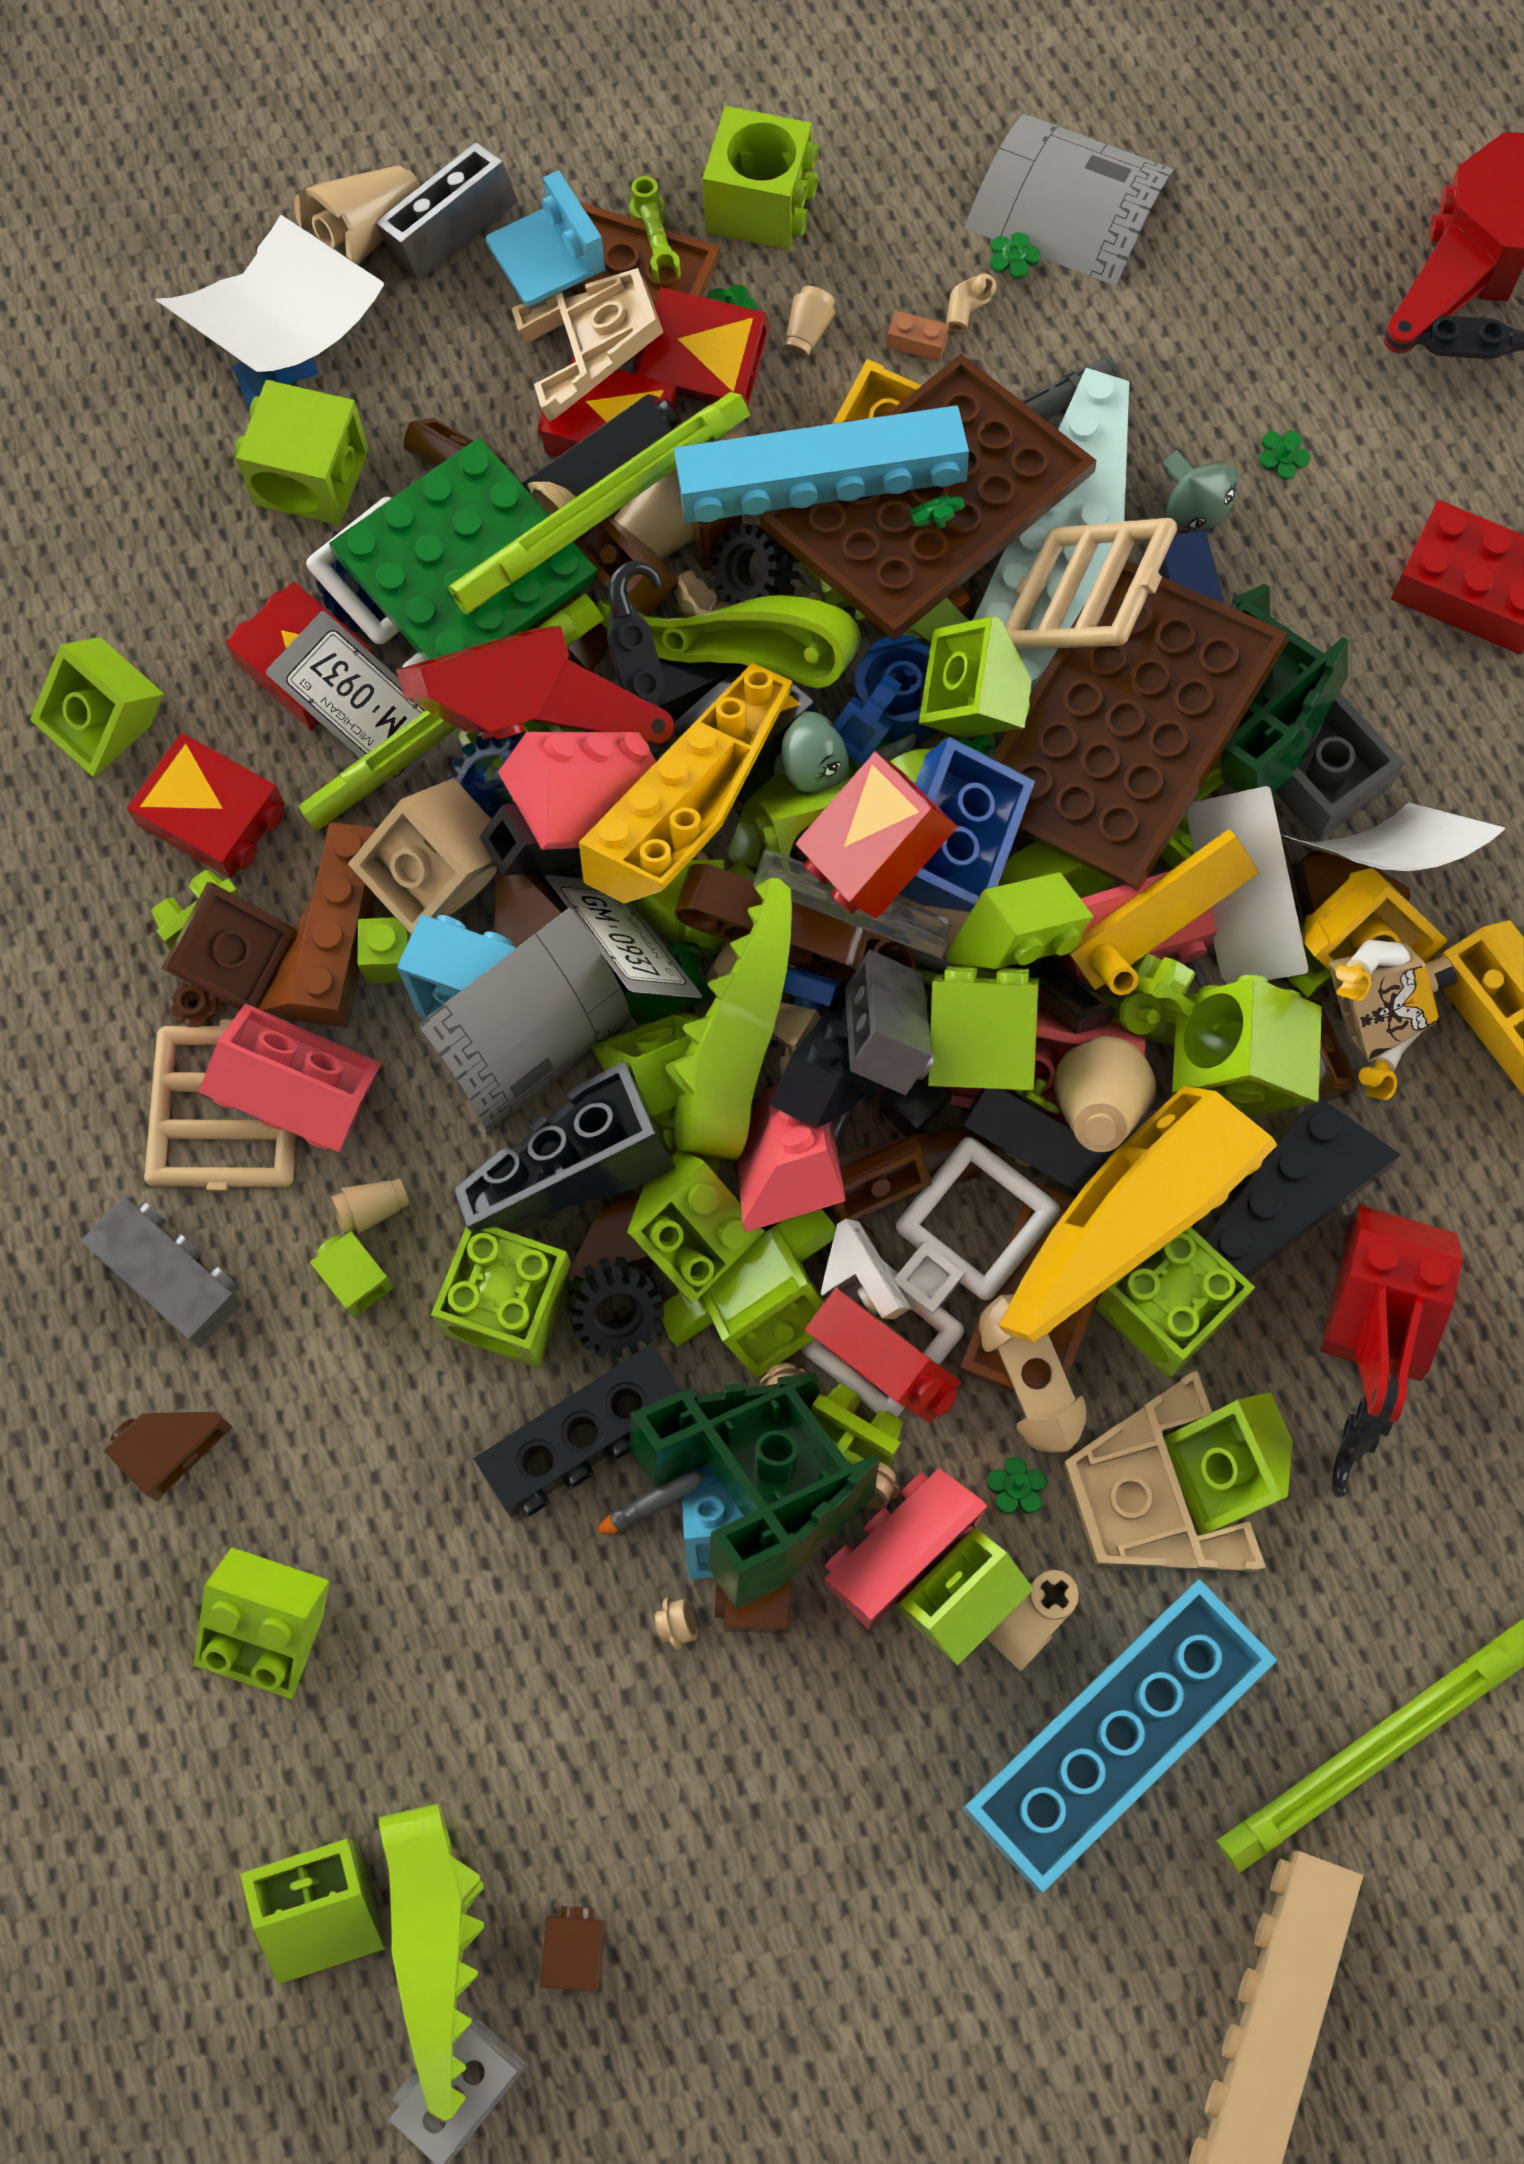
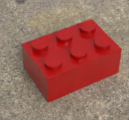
[1391,499,1524,655]

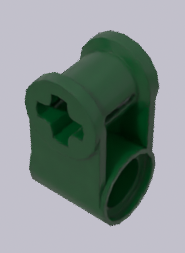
[613,941,710,1024]

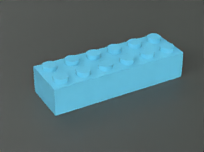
[962,1579,1277,1893]

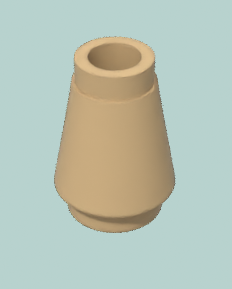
[783,286,835,358]
[330,1178,409,1235]

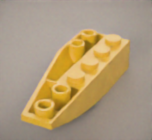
[579,662,793,904]
[1440,920,1524,1096]
[999,1086,1278,1343]

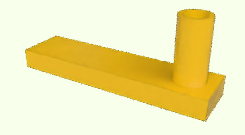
[1068,829,1260,995]

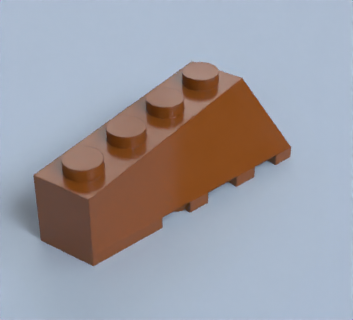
[256,822,377,1028]

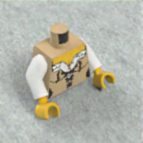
[1328,940,1457,1100]

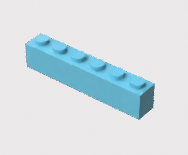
[674,405,969,524]

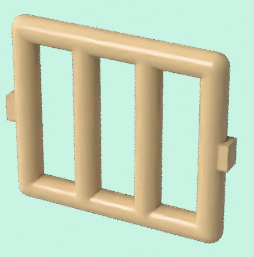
[1005,518,1177,650]
[144,1019,297,1193]

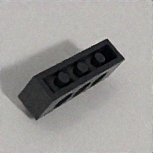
[473,1345,681,1518]

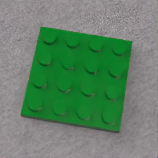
[329,437,598,661]

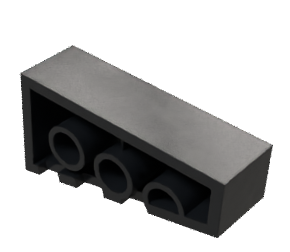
[770,991,931,1129]
[1204,1096,1400,1280]

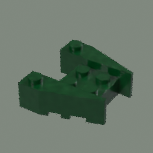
[1221,584,1348,793]
[630,1372,880,1609]

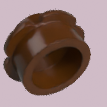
[170,984,219,1027]

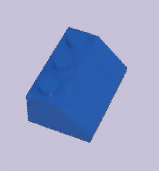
[899,737,1035,912]

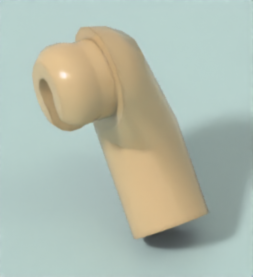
[946,273,997,333]

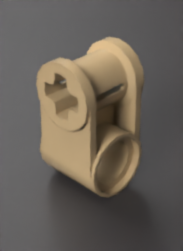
[986,1570,1079,1672]

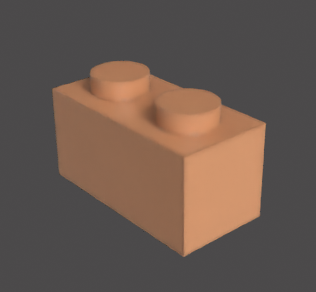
[886,310,949,362]

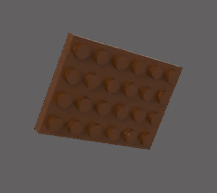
[760,354,1097,641]
[991,561,1289,892]

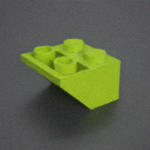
[627,1150,765,1304]
[893,1527,1034,1666]
[193,1547,330,1700]
[240,1838,386,1984]

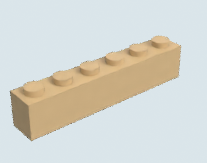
[1189,1851,1364,2164]

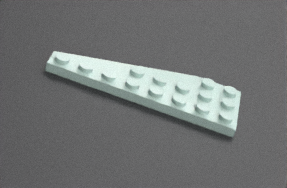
[973,368,1129,694]

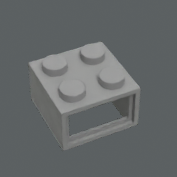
[388,2019,528,2164]

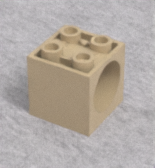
[348,778,497,935]

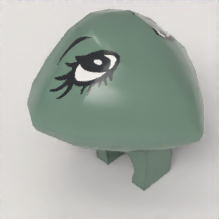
[1162,450,1239,531]
[773,711,849,794]

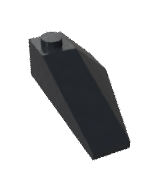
[454,1061,676,1232]

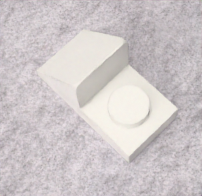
[821,1219,911,1319]

